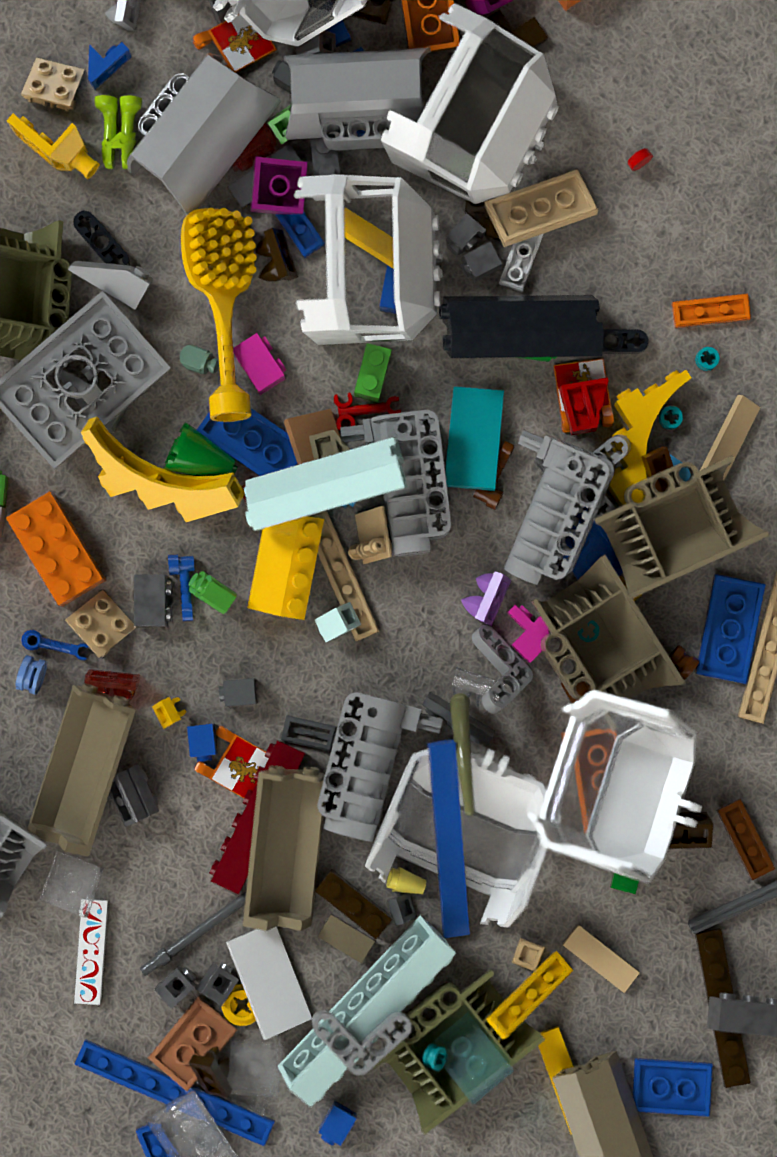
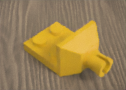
[6,113,100,179]

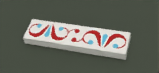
[74,898,109,1005]

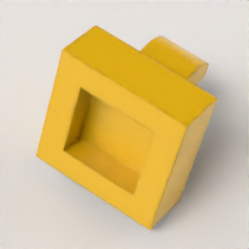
[152,697,186,729]

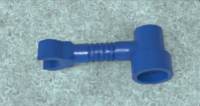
[168,554,195,621]
[21,630,89,660]

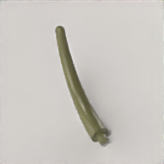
[450,693,475,816]

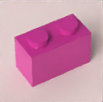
[233,333,287,395]

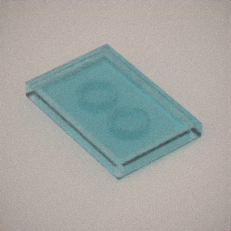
[428,1013,514,1105]

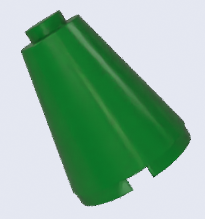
[163,422,238,476]

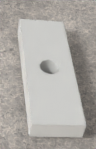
[499,233,544,292]

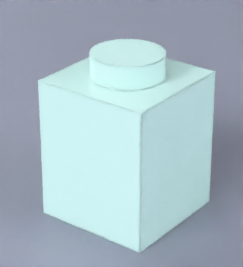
[315,602,361,642]

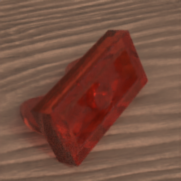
[84,669,140,702]

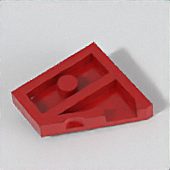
[559,377,609,436]

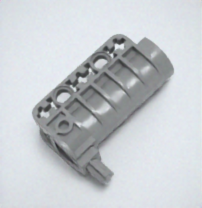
[340,410,451,557]
[504,430,615,585]

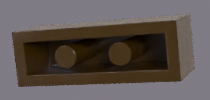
[315,869,392,940]

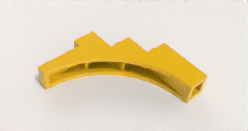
[608,370,692,507]
[81,416,245,522]

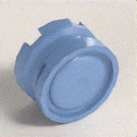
[15,655,47,695]

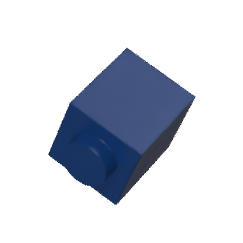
[187,723,218,762]
[318,1101,357,1146]

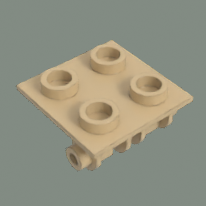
[21,58,85,112]
[348,506,392,564]
[65,590,137,658]

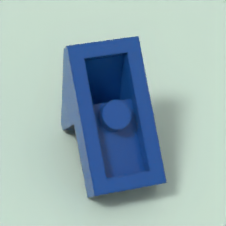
[88,42,132,90]

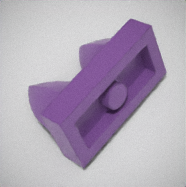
[461,571,511,627]

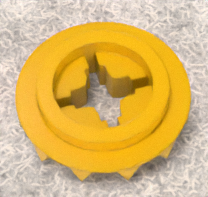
[222,984,256,1026]

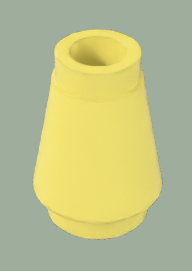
[386,867,426,895]

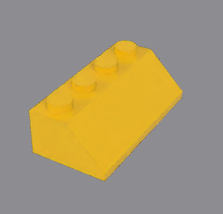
[247,515,324,620]

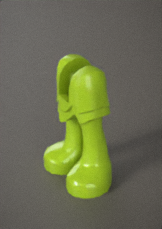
[95,95,142,169]

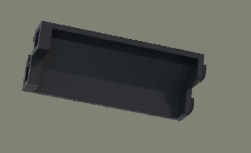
[439,295,604,358]

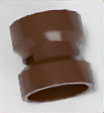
[669,645,700,680]

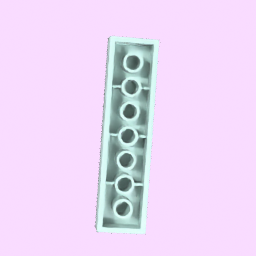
[278,915,456,1107]

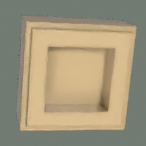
[512,938,545,971]

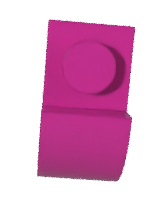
[507,605,549,663]

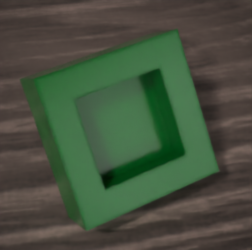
[610,872,639,895]

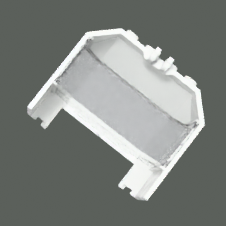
[528,691,702,883]
[365,749,559,927]

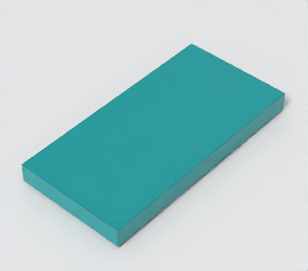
[445,386,504,491]

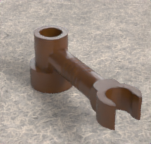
[473,441,515,510]

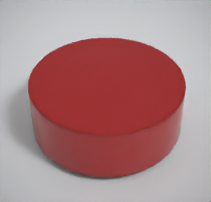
[627,148,653,171]

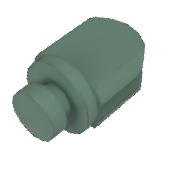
[180,345,219,374]

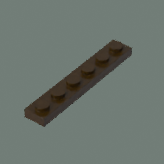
[695,928,751,1088]

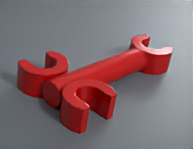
[334,393,401,431]

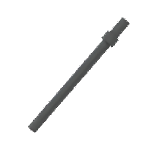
[140,892,246,976]

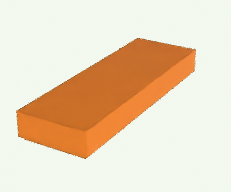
[672,294,751,328]

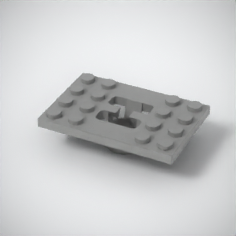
[0,291,171,469]

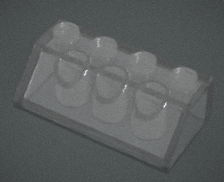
[145,1091,238,1157]

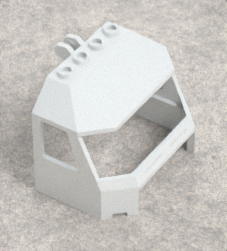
[294,175,443,345]

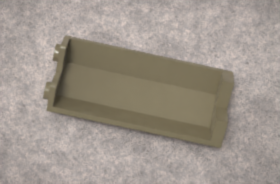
[27,683,136,857]
[243,766,326,931]
[552,1051,653,1157]

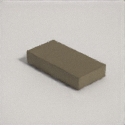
[318,914,375,964]

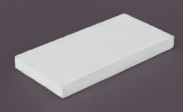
[226,927,312,1040]

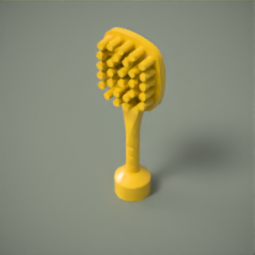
[181,208,257,422]

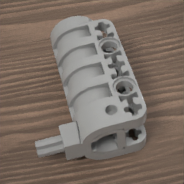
[318,692,443,842]

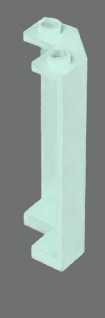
[244,437,408,531]

